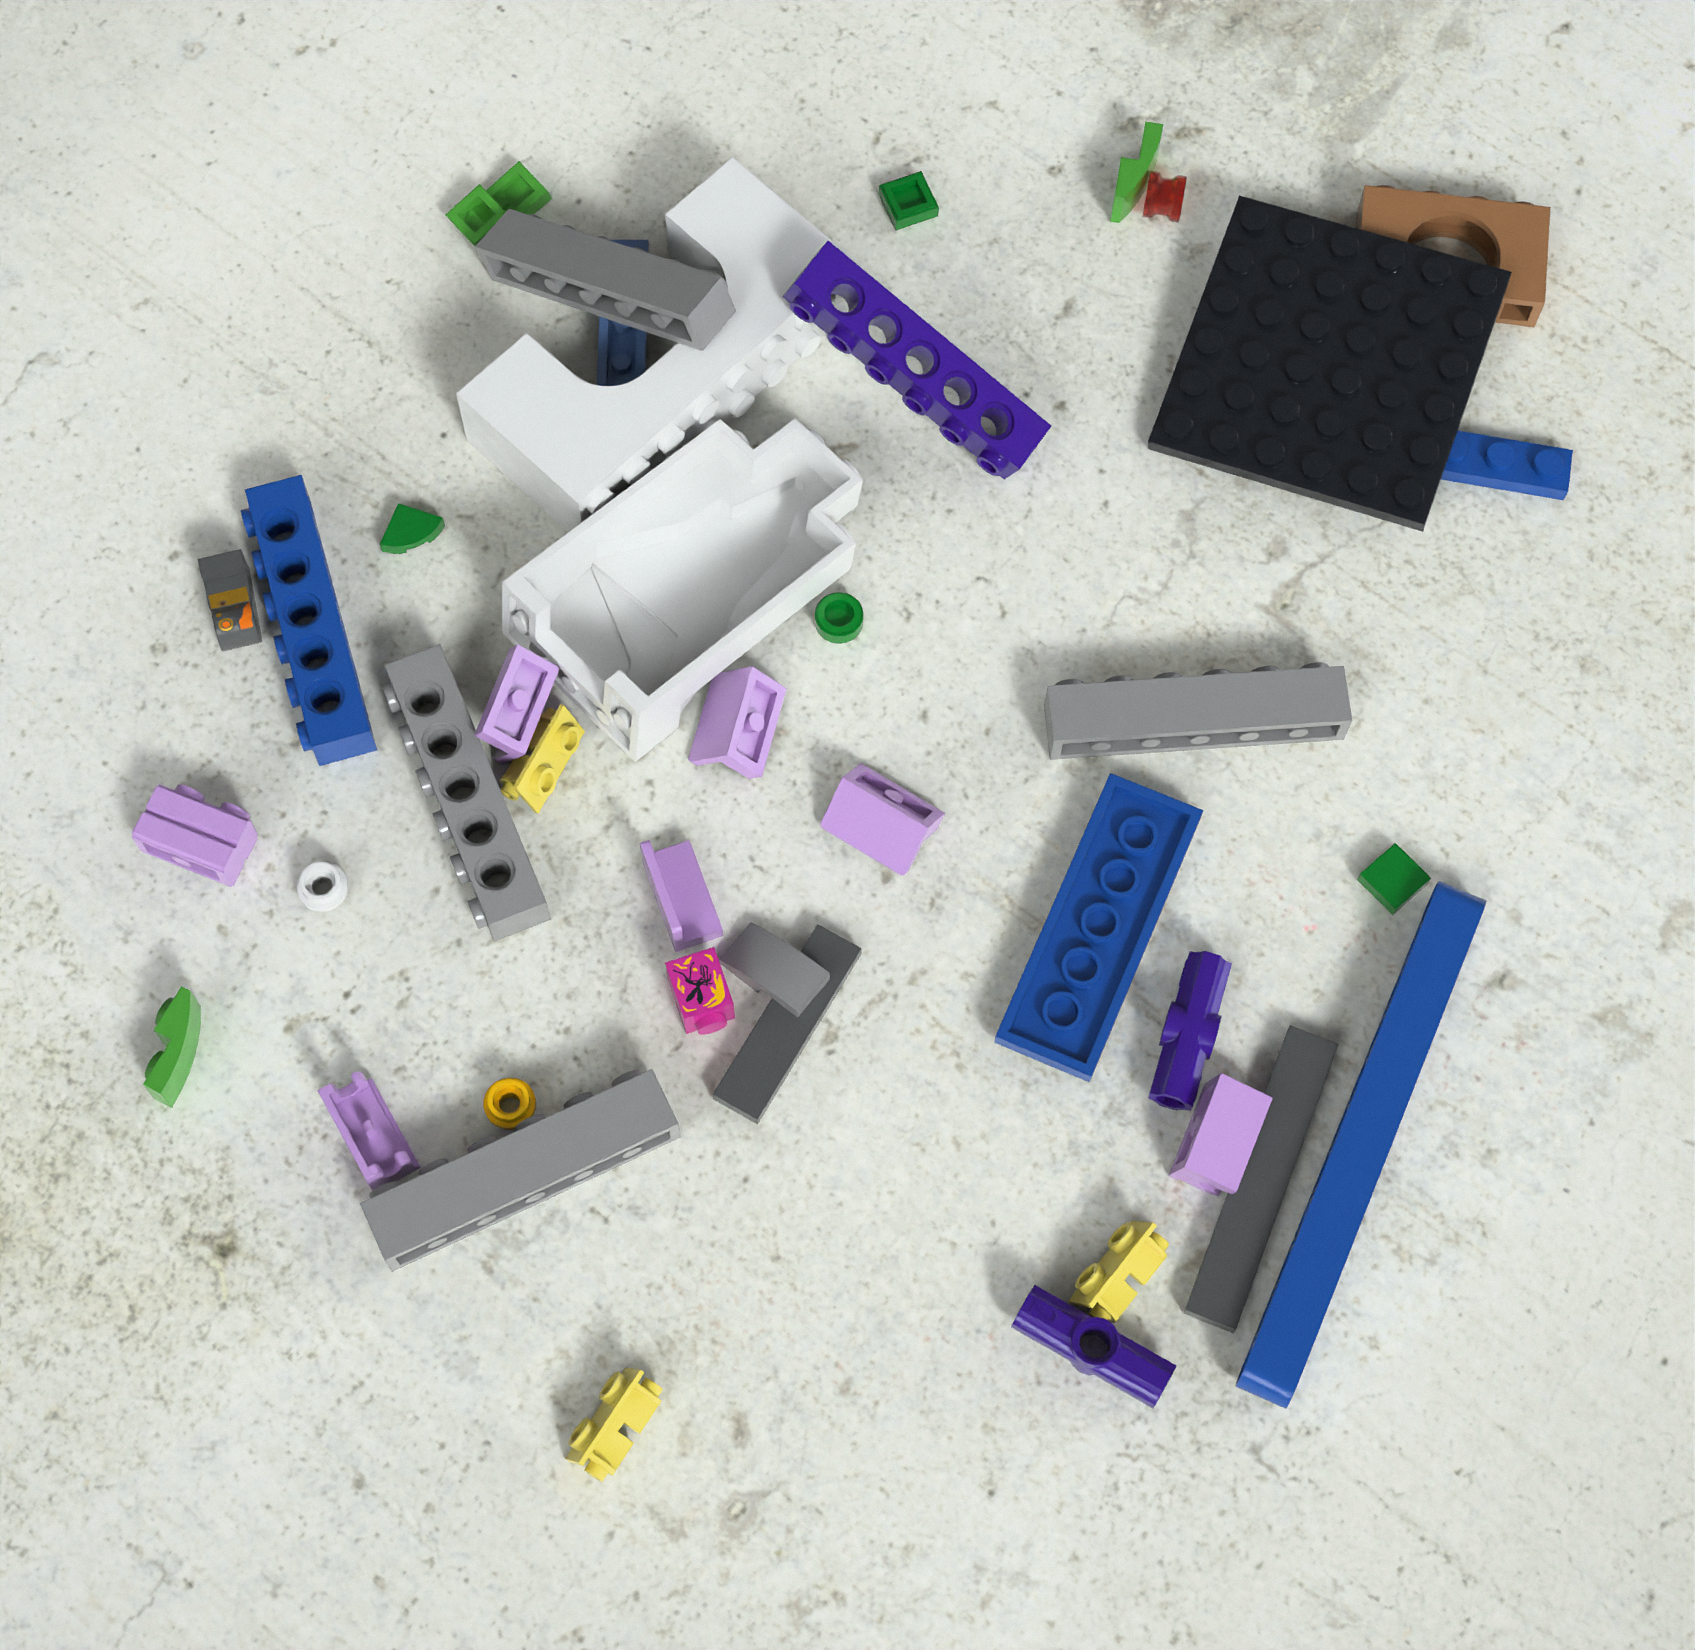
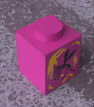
[665,947,735,1035]

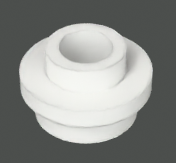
[296,862,348,912]

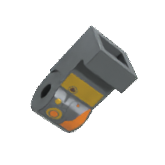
[197,549,262,652]

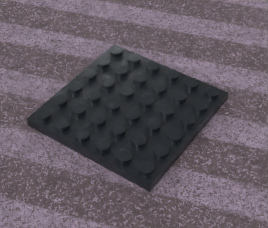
[1148,195,1512,532]

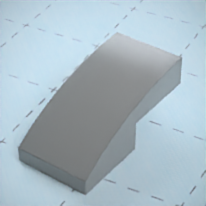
[719,922,830,1018]

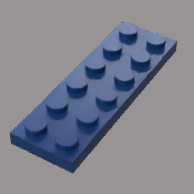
[994,773,1204,1082]

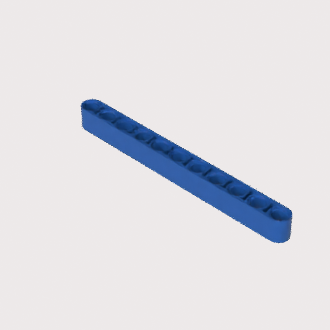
[1235,881,1487,1409]

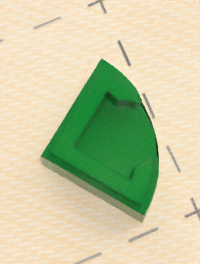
[380,503,445,554]

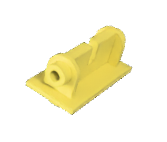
[500,704,585,814]
[1068,1221,1169,1323]
[565,1367,663,1482]

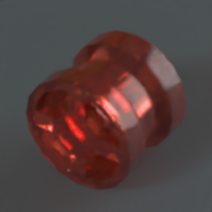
[1142,170,1187,223]

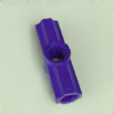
[1148,951,1232,1111]
[1011,1284,1176,1409]

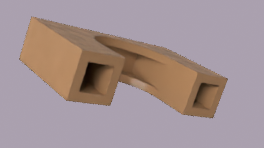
[1356,185,1551,327]

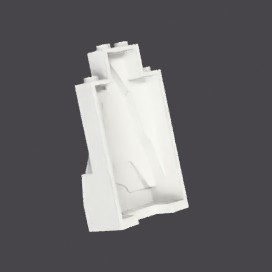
[502,418,863,762]

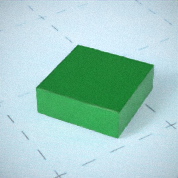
[879,171,939,230]
[1357,843,1431,915]

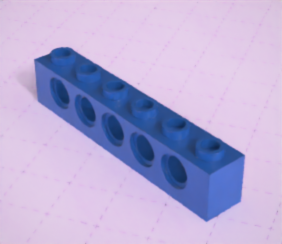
[241,475,377,766]

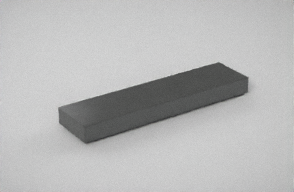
[712,924,862,1124]

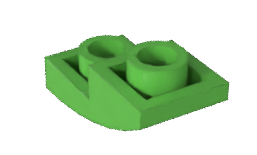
[143,986,201,1108]

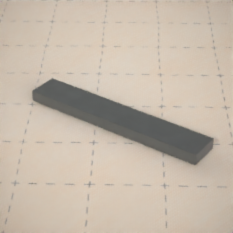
[1183,1025,1339,1333]

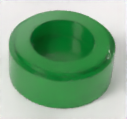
[815,592,864,644]

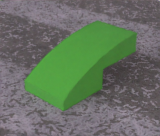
[1110,121,1164,223]
[445,161,552,247]

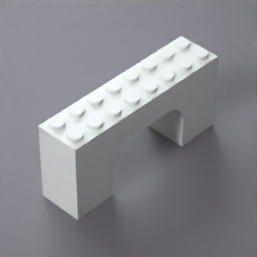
[456,157,854,532]

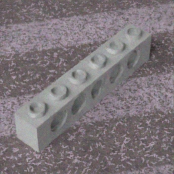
[381,644,551,942]

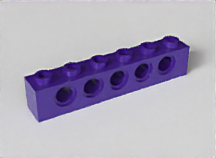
[782,241,1051,480]

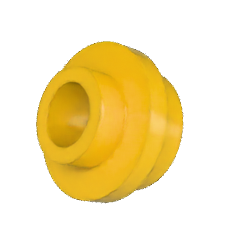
[483,1078,536,1130]

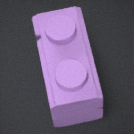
[132,784,258,887]

